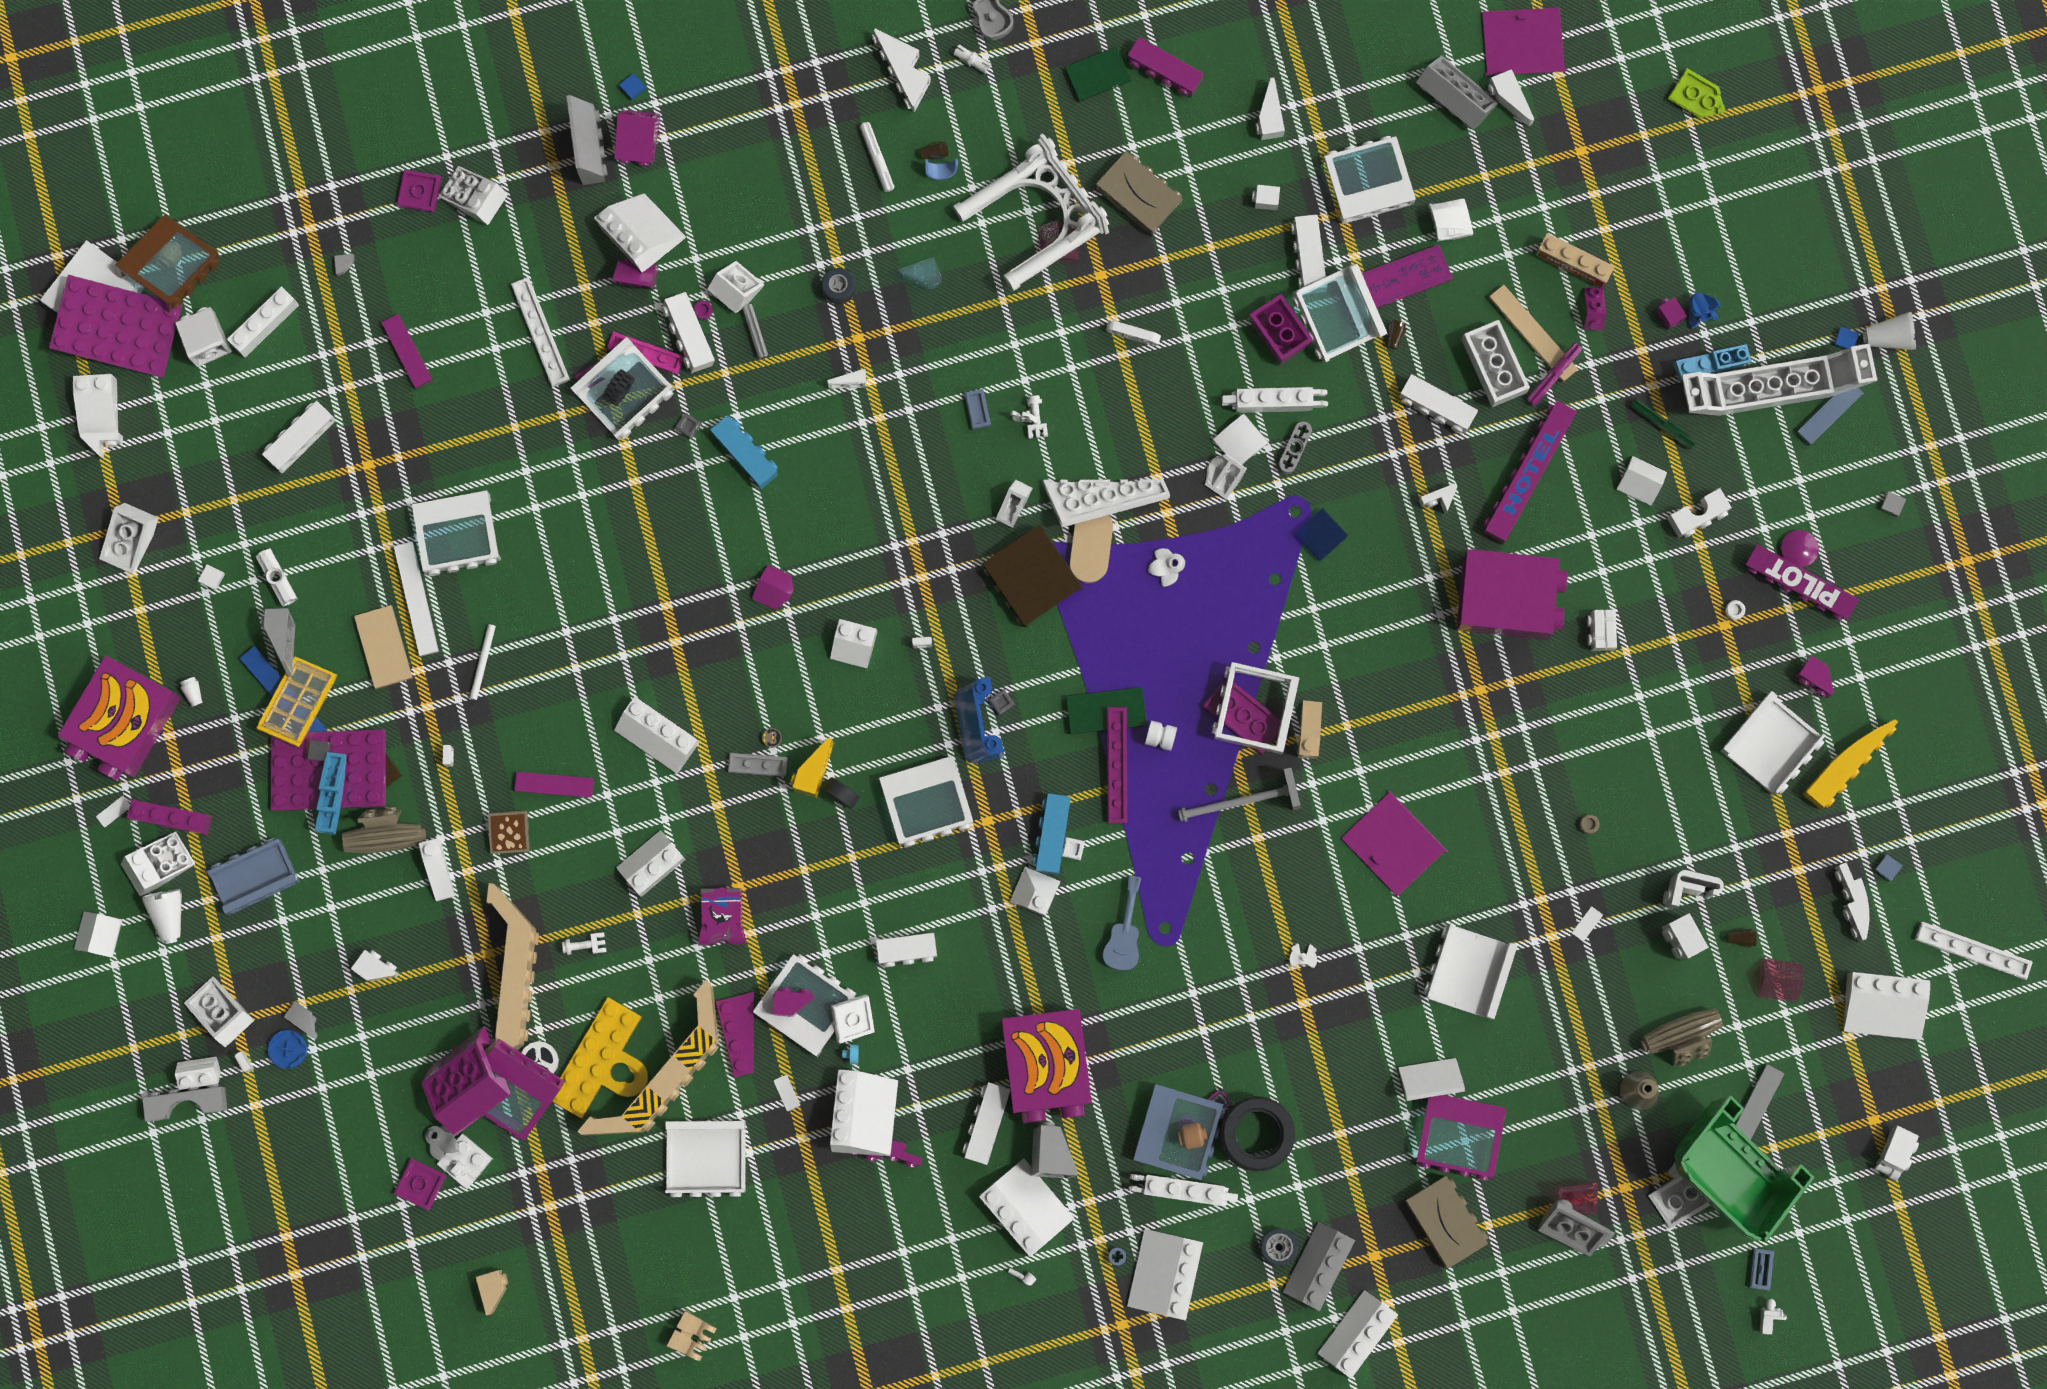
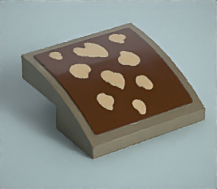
[488,810,530,854]

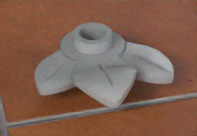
[425,1125,460,1161]

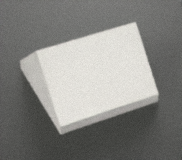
[1616,456,1667,506]
[74,911,122,958]

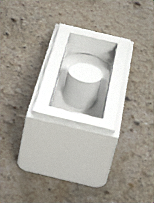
[828,369,866,389]

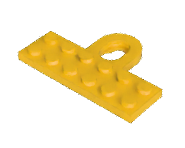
[552,997,648,1118]

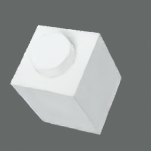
[1252,185,1280,211]

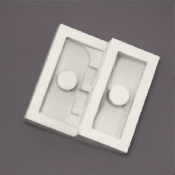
[1213,414,1269,465]

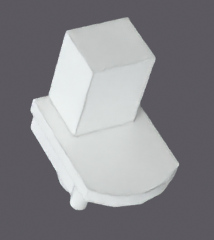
[1760,1299,1787,1334]

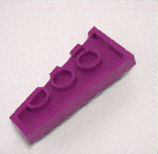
[716,992,754,1077]

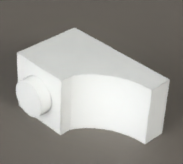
[996,480,1033,528]

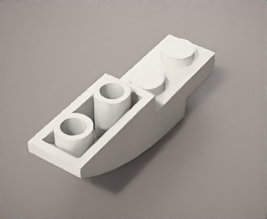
[1835,863,1869,942]

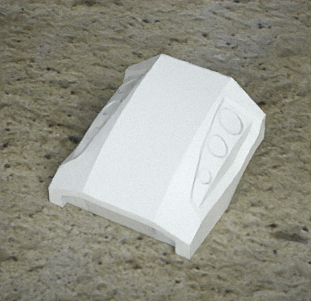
[1428,199,1473,241]

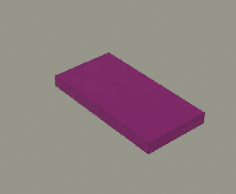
[1202,678,1281,755]

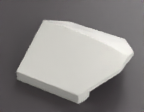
[1205,454,1247,499]

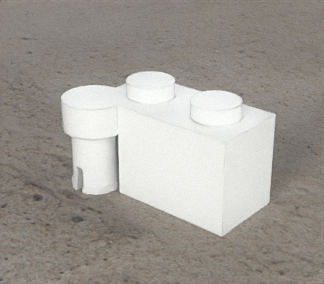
[1875,1125,1919,1181]

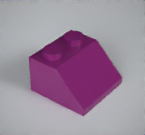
[613,257,658,290]

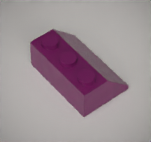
[1248,294,1313,366]

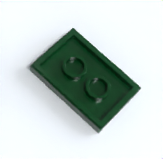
[1065,46,1131,102]

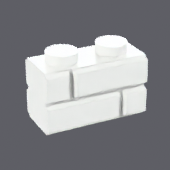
[1587,610,1617,651]
[175,1057,221,1090]

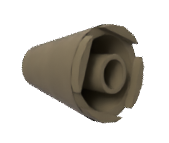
[1620,1071,1659,1110]

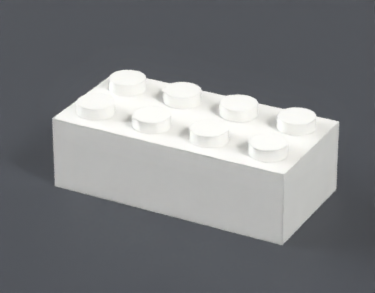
[1461,320,1530,407]

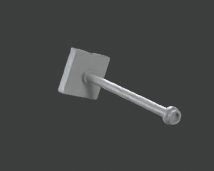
[1178,768,1301,822]

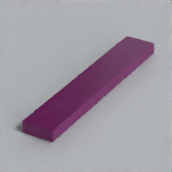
[1107,707,1127,823]

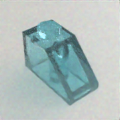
[898,257,942,289]

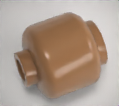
[1178,1122,1207,1150]

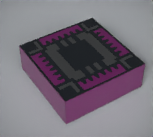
[1207,1088,1233,1112]

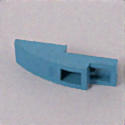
[1673,344,1752,381]

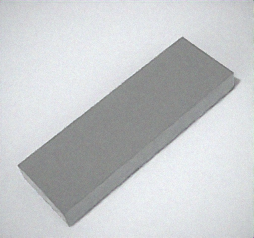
[728,753,788,777]

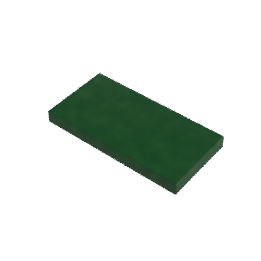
[1066,687,1147,735]

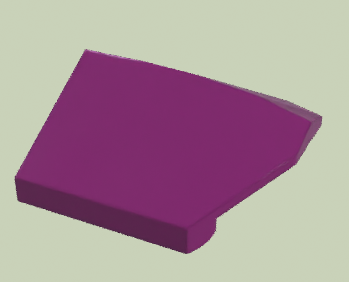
[752,565,794,610]

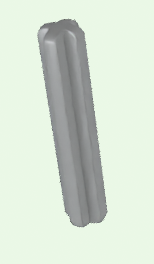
[743,304,768,358]

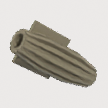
[342,806,426,853]
[1641,1008,1723,1066]

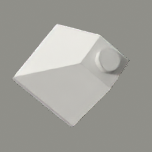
[1010,867,1060,917]

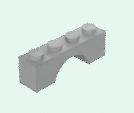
[143,1084,228,1122]

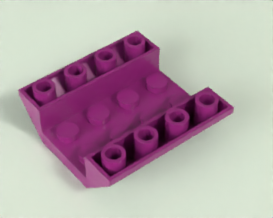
[422,1027,511,1135]

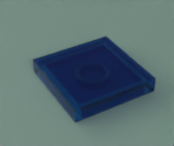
[1294,508,1348,561]

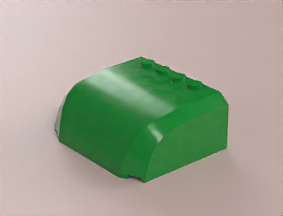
[1674,1095,1815,1242]

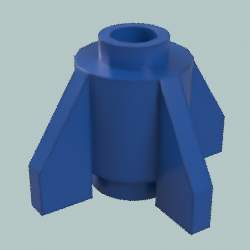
[1688,293,1721,329]

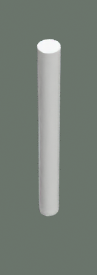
[470,624,496,700]

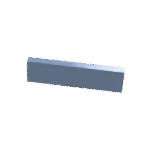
[1796,388,1863,446]

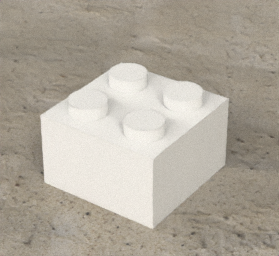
[1662,913,1709,961]

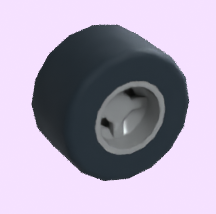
[821,268,856,304]

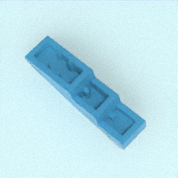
[315,752,346,835]

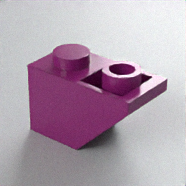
[1796,655,1834,698]
[773,988,815,1017]

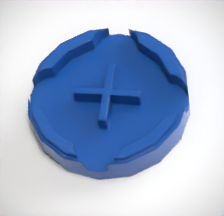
[268,1030,308,1069]

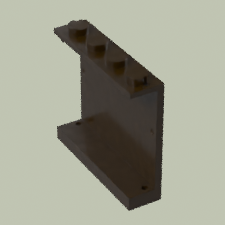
[983,524,1084,627]

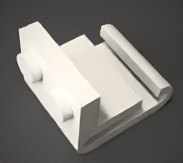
[1663,870,1724,910]

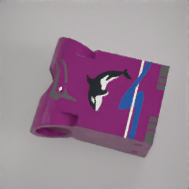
[698,888,747,946]

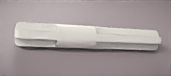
[860,122,894,192]

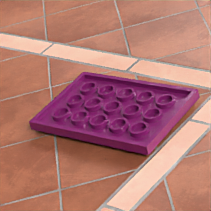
[49,274,182,378]
[271,729,386,811]

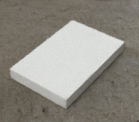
[1399,1058,1465,1101]

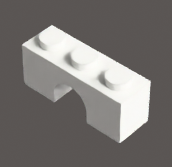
[1667,488,1732,538]

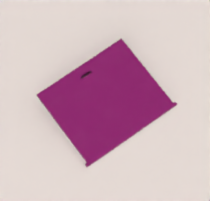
[1482,8,1567,76]
[1341,791,1447,896]

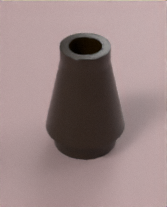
[920,140,949,159]
[1387,320,1407,349]
[1728,929,1757,948]

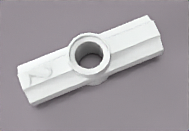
[256,549,298,607]

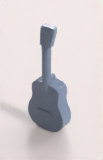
[1103,875,1141,971]

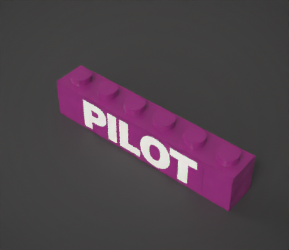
[1745,543,1860,620]

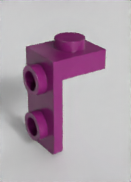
[1584,288,1606,331]

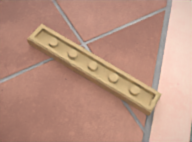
[1489,285,1578,382]

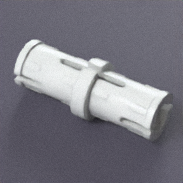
[954,44,991,74]

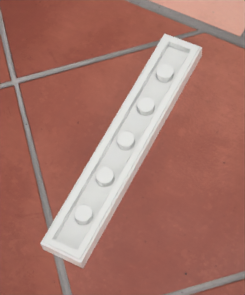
[511,277,570,387]
[394,542,439,657]
[1915,922,2032,980]

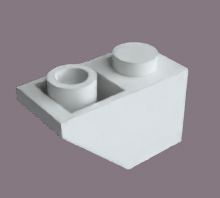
[351,950,399,981]

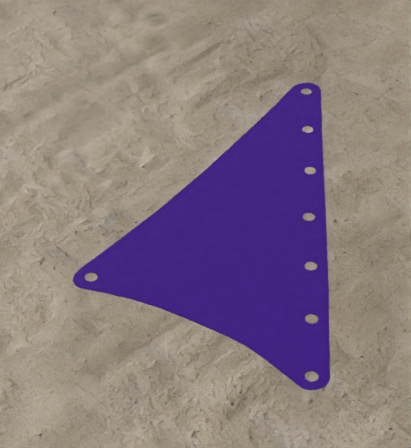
[1053,495,1312,946]

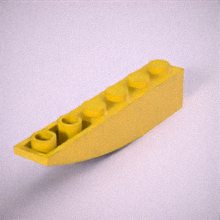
[1802,720,1898,809]

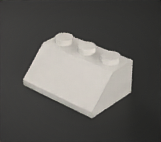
[616,830,686,897]

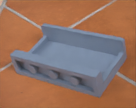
[207,838,300,915]

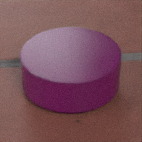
[694,300,713,320]

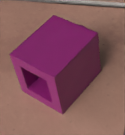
[1655,297,1687,330]

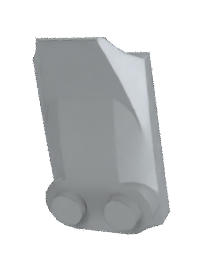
[1538,1200,1615,1256]

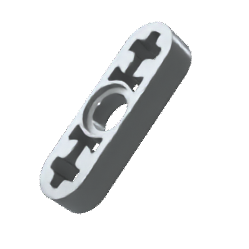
[1279,422,1312,474]

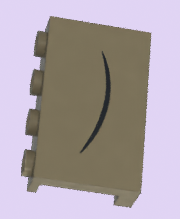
[1096,151,1183,237]
[1404,1176,1488,1269]

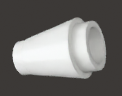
[180,677,203,707]

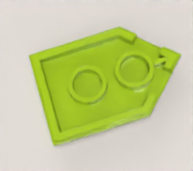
[1668,68,1726,118]

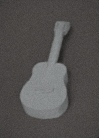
[973,0,1013,41]

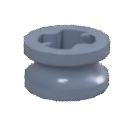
[1108,1248,1126,1265]

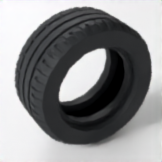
[1220,1096,1295,1172]

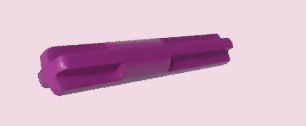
[1527,343,1582,406]

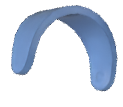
[925,159,958,180]

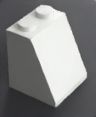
[176,307,232,367]

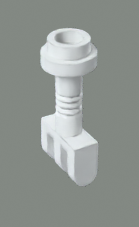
[1027,396,1048,439]
[562,933,606,955]

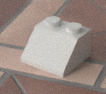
[707,261,764,313]
[830,619,877,669]

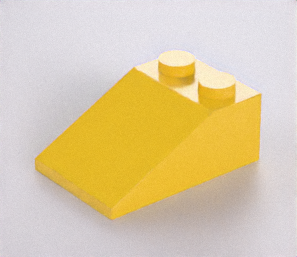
[791,738,834,799]

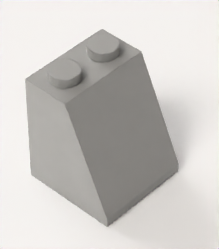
[1031,1122,1078,1179]

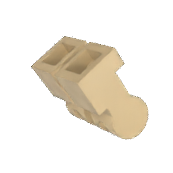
[667,1310,717,1361]

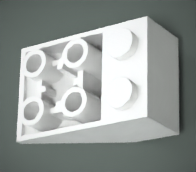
[438,166,508,225]
[121,832,195,897]

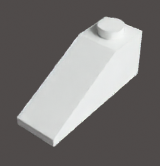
[1488,69,1534,126]
[1256,78,1285,140]
[419,838,455,901]

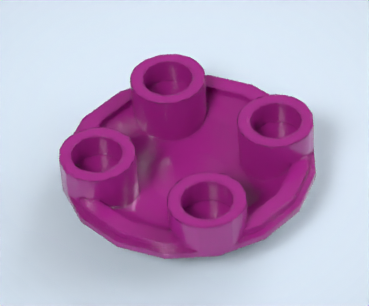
[1780,530,1819,568]

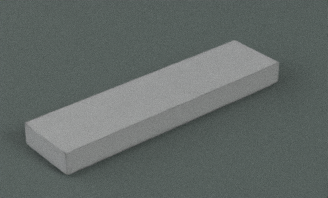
[1735,1064,1785,1140]

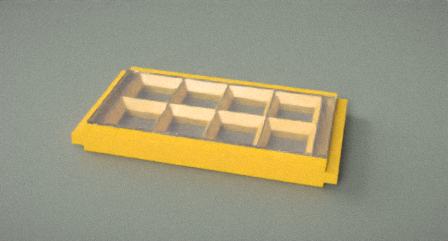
[257,657,337,747]

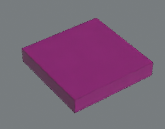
[397,170,442,213]
[394,1158,447,1211]

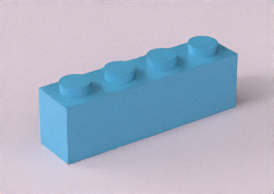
[710,415,778,489]
[1033,793,1071,875]

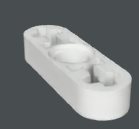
[1106,321,1161,346]

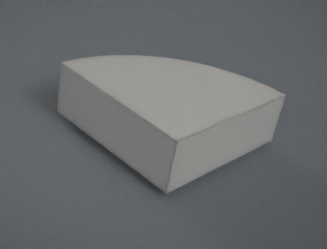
[334,254,354,276]

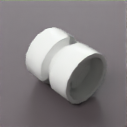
[1145,720,1177,751]

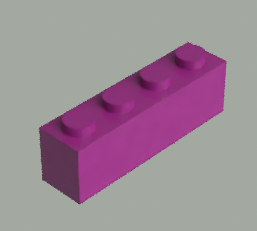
[1127,37,1204,98]
[127,799,212,836]

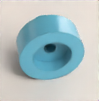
[842,1045,859,1064]

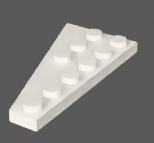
[1043,479,1170,527]

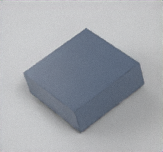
[1874,854,1902,882]

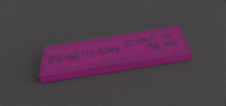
[1334,245,1453,319]

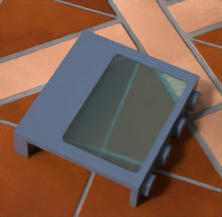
[1133,1084,1225,1180]

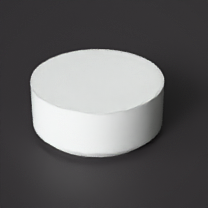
[1725,600,1745,620]

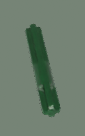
[1631,398,1696,449]

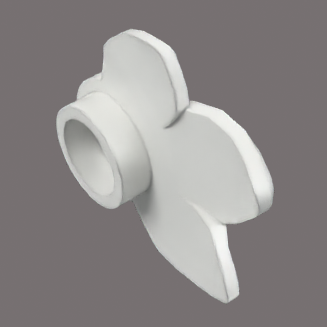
[1148,548,1185,587]

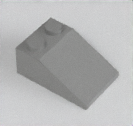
[261,608,295,677]

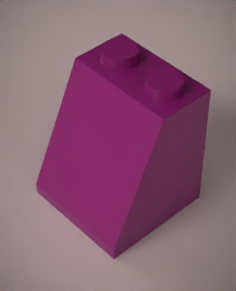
[614,110,660,165]

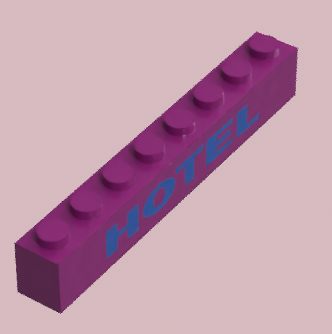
[1483,400,1577,545]

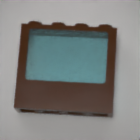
[115,215,219,313]

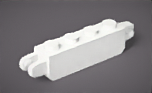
[1222,387,1328,413]
[1128,1174,1238,1206]

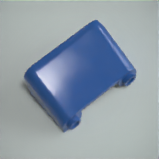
[954,677,1004,764]

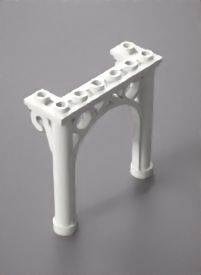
[953,134,1109,291]

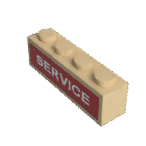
[1536,233,1615,288]

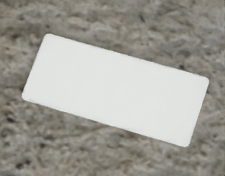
[96,796,130,827]
[1572,907,1603,941]
[774,1075,800,1111]

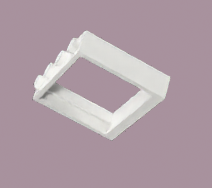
[1212,662,1299,754]

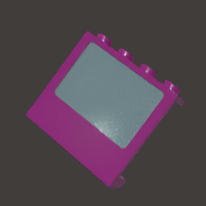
[483,1039,565,1141]
[1414,1095,1507,1181]

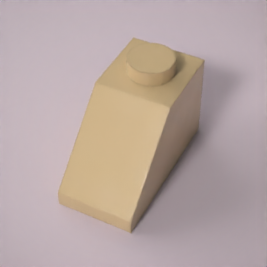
[476,1270,508,1316]

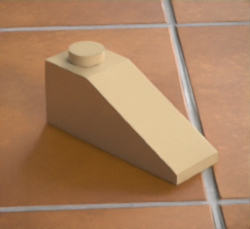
[1297,700,1322,759]

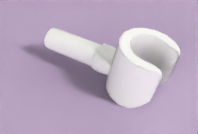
[1008,1268,1036,1285]

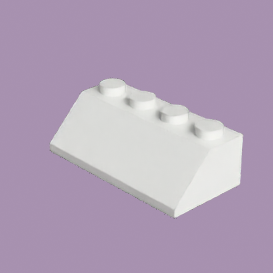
[614,696,699,774]
[1317,1290,1398,1379]

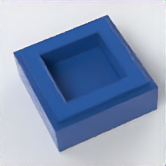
[620,73,646,100]
[1834,327,1859,349]

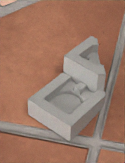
[284,1001,317,1039]

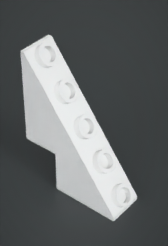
[871,29,931,112]

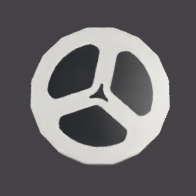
[522,1041,559,1074]

